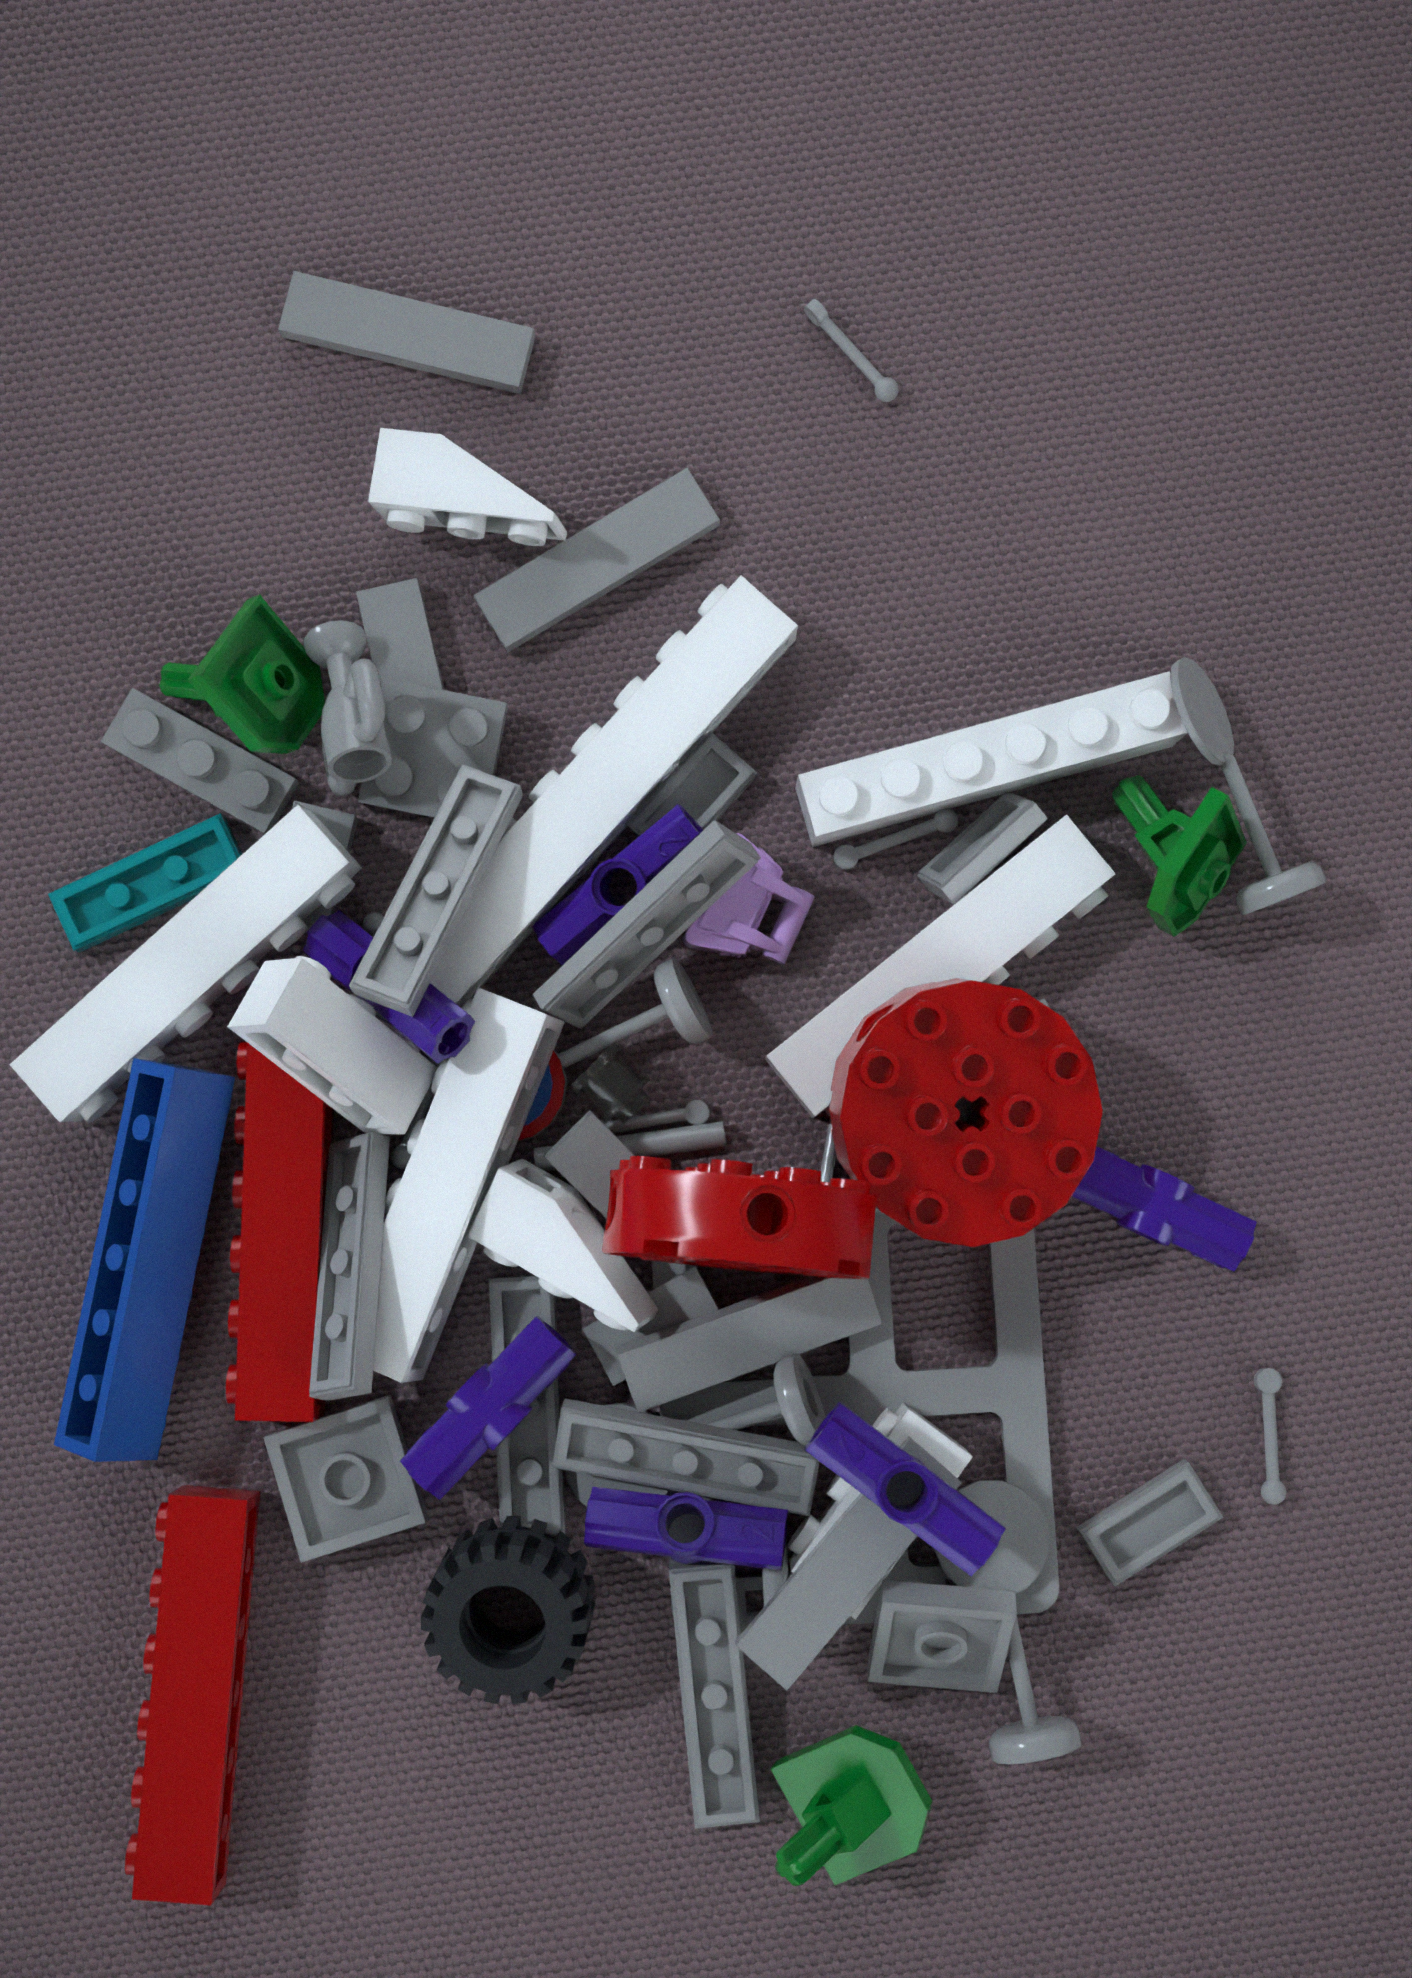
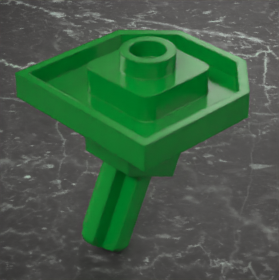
[159,594,325,754]
[1112,775,1247,937]
[770,1725,933,1886]

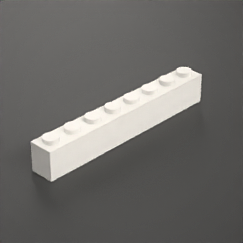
[430,575,798,1008]

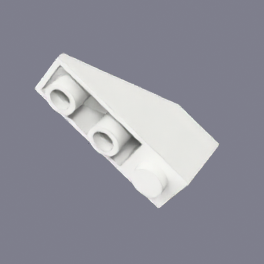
[368,428,567,546]
[467,1158,659,1332]

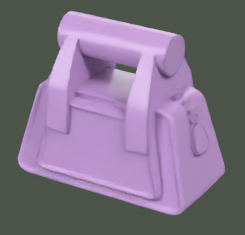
[683,833,815,965]

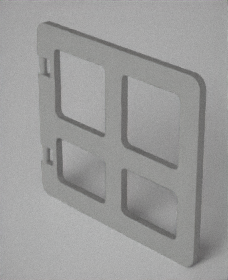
[652,1208,1059,1631]

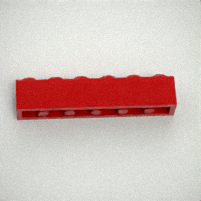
[226,1042,334,1422]
[125,1485,260,1906]

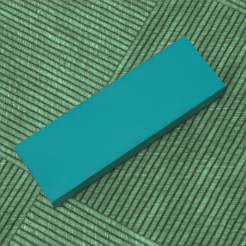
[48,813,242,953]

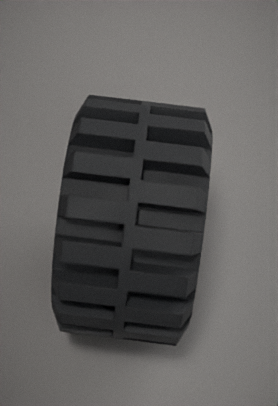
[421,1516,595,1704]

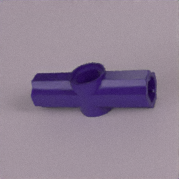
[531,804,703,965]
[303,910,475,1064]
[1071,1146,1257,1272]
[400,1316,578,1500]
[804,1401,1006,1577]
[584,1487,788,1571]

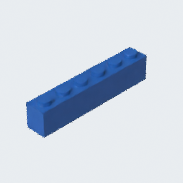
[54,1058,235,1462]

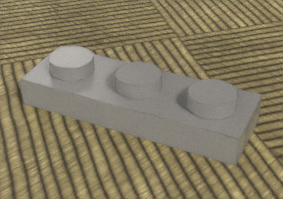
[101,688,300,834]

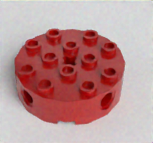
[829,978,1103,1247]
[602,1156,877,1280]

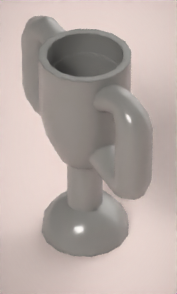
[304,620,392,797]

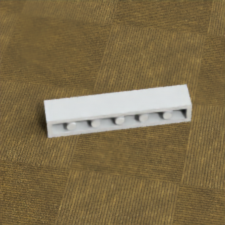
[795,671,1188,847]
[9,805,362,1123]
[765,814,1116,1118]
[373,987,565,1383]

